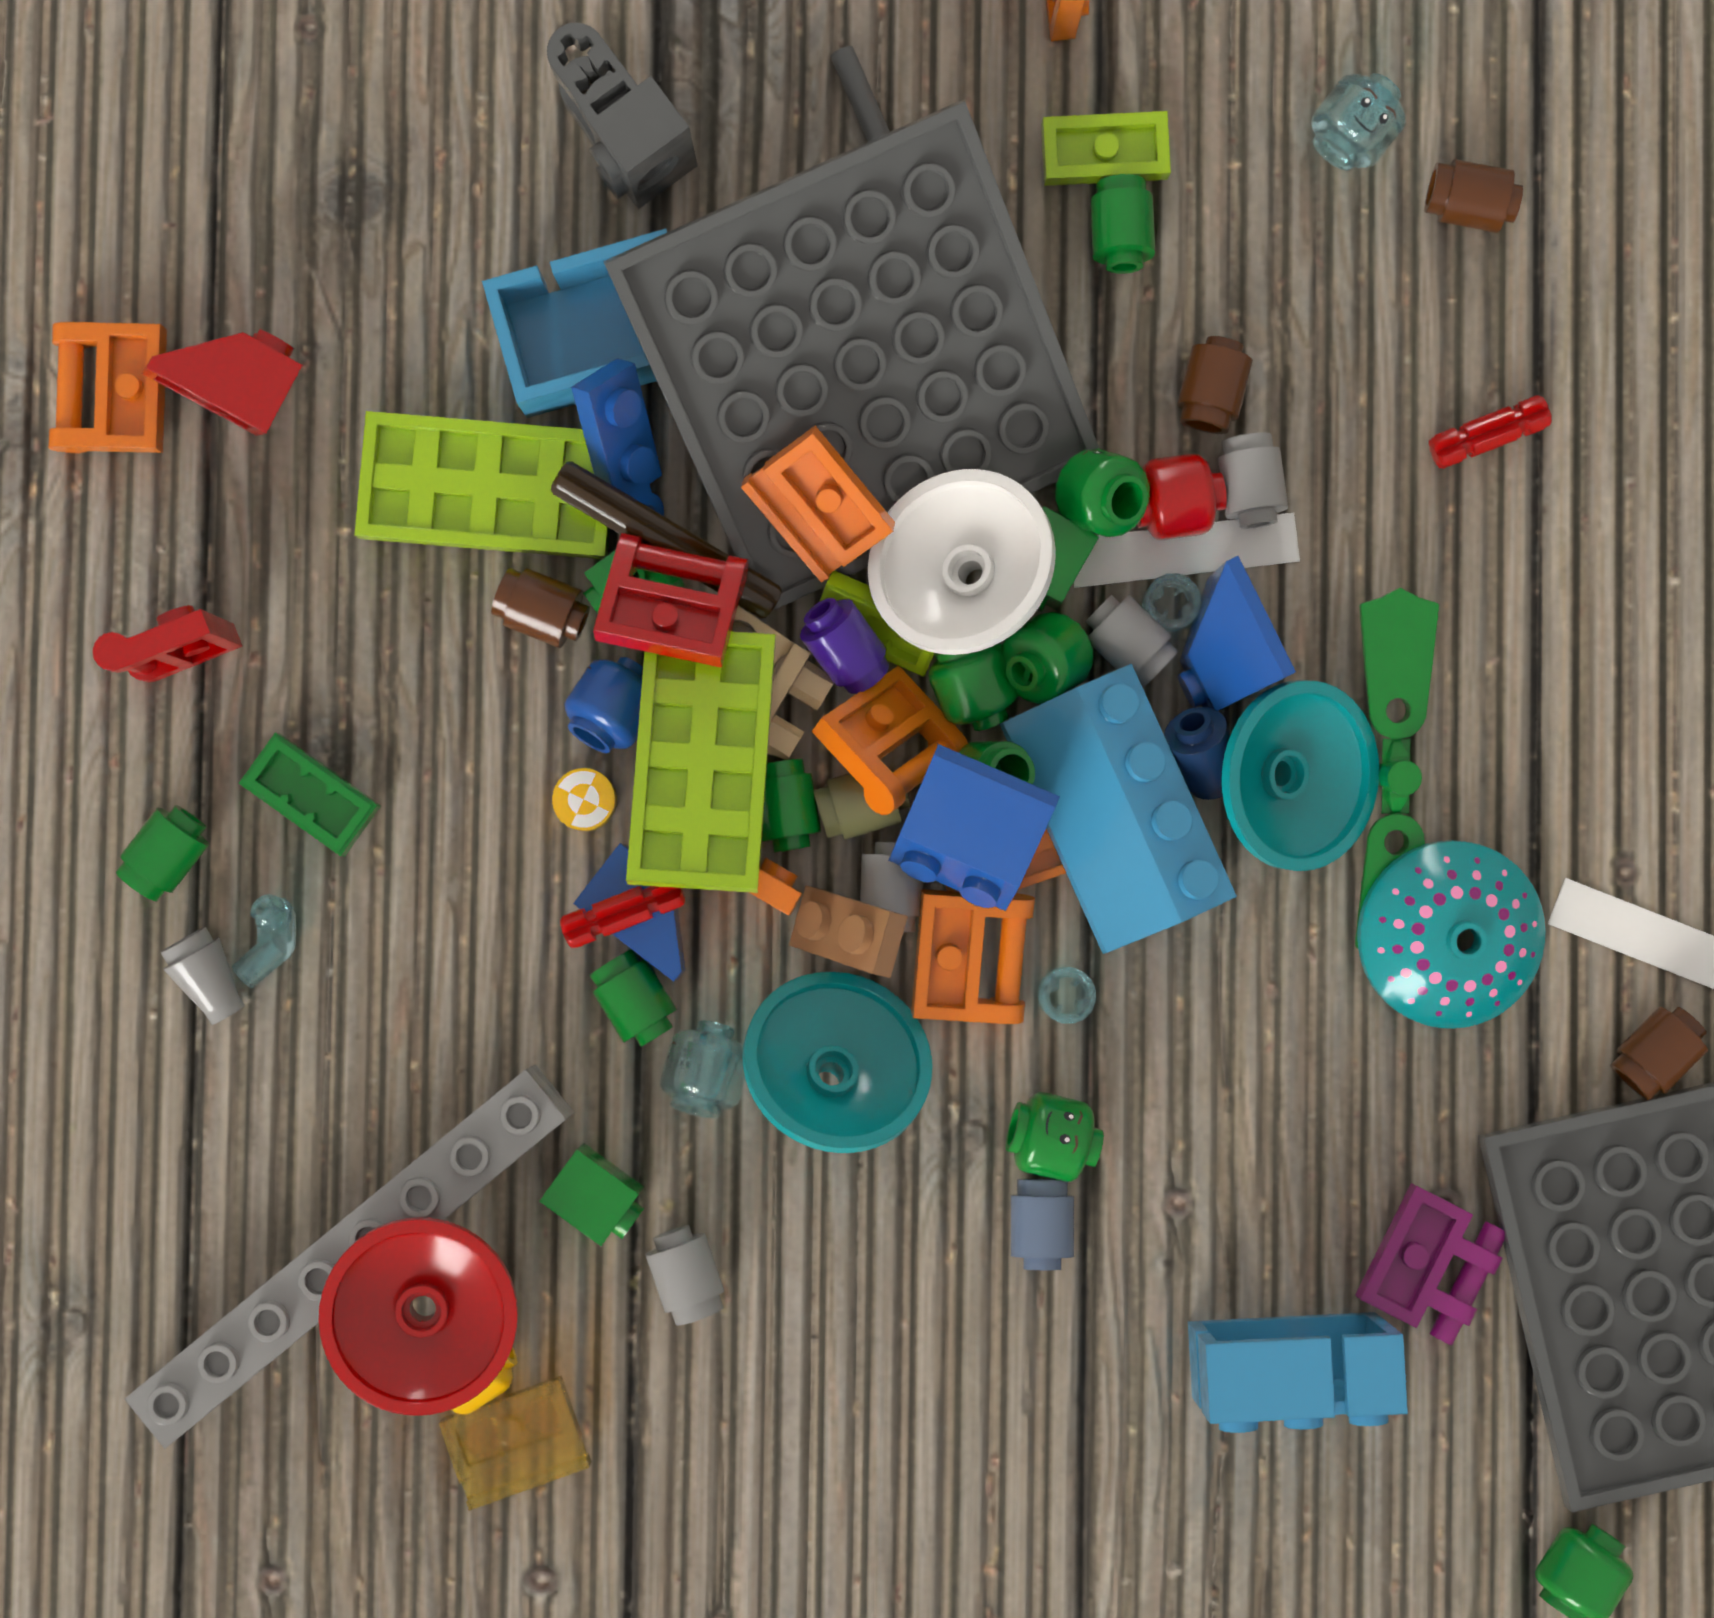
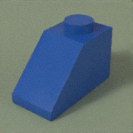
[573,843,686,982]

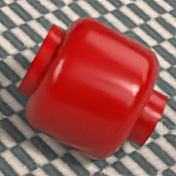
[1137,454,1227,540]

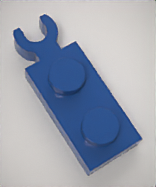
[571,358,664,516]

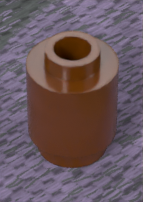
[1424,159,1523,233]
[1177,336,1253,434]
[491,568,590,648]
[1610,1007,1708,1100]

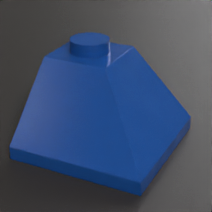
[1178,556,1296,711]

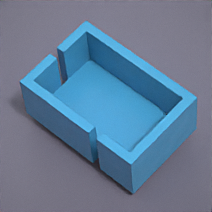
[482,229,667,418]
[1188,1312,1408,1433]

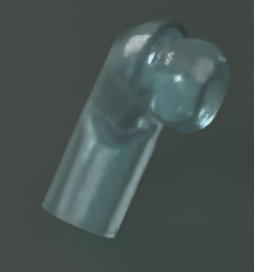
[232,894,296,988]

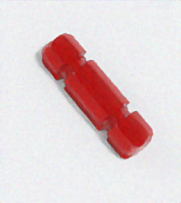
[1428,395,1552,469]
[560,886,685,948]

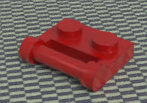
[593,533,749,668]
[92,605,243,683]

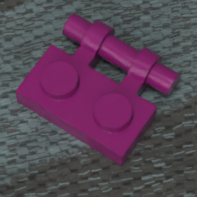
[1355,1183,1505,1346]

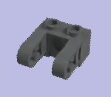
[547,23,698,210]

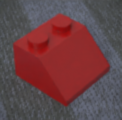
[142,329,303,436]

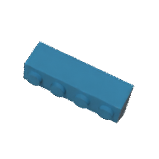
[999,663,1237,954]

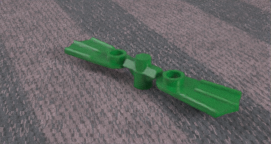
[1355,588,1439,948]

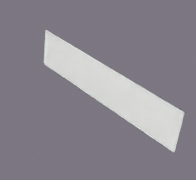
[1074,513,1300,588]
[1548,878,1714,989]

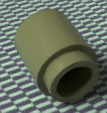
[814,773,910,840]

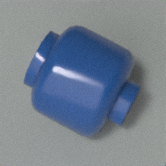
[564,657,643,753]

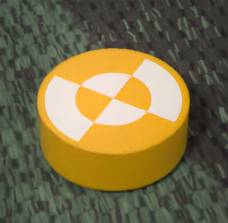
[552,768,617,831]

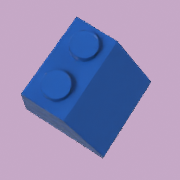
[888,744,1060,911]

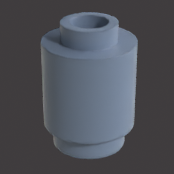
[1011,1179,1074,1271]

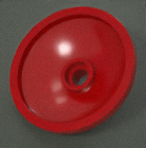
[318,1217,518,1416]

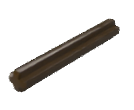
[551,461,782,618]

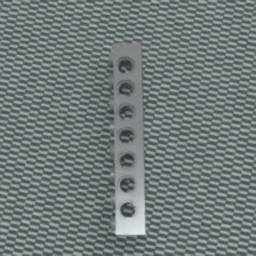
[125,1064,575,1449]

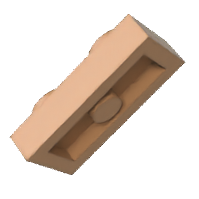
[789,885,908,978]

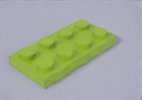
[354,411,610,559]
[626,631,776,893]

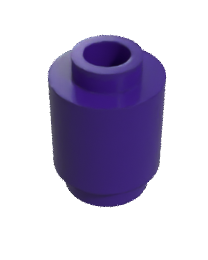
[800,598,889,694]

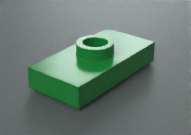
[238,732,381,857]

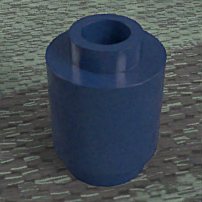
[1164,707,1231,800]

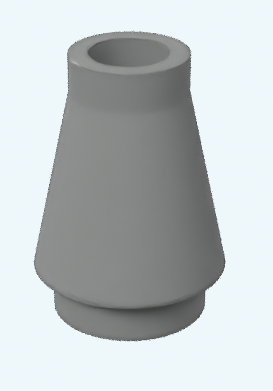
[160,927,245,1025]

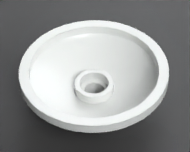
[868,469,1056,655]

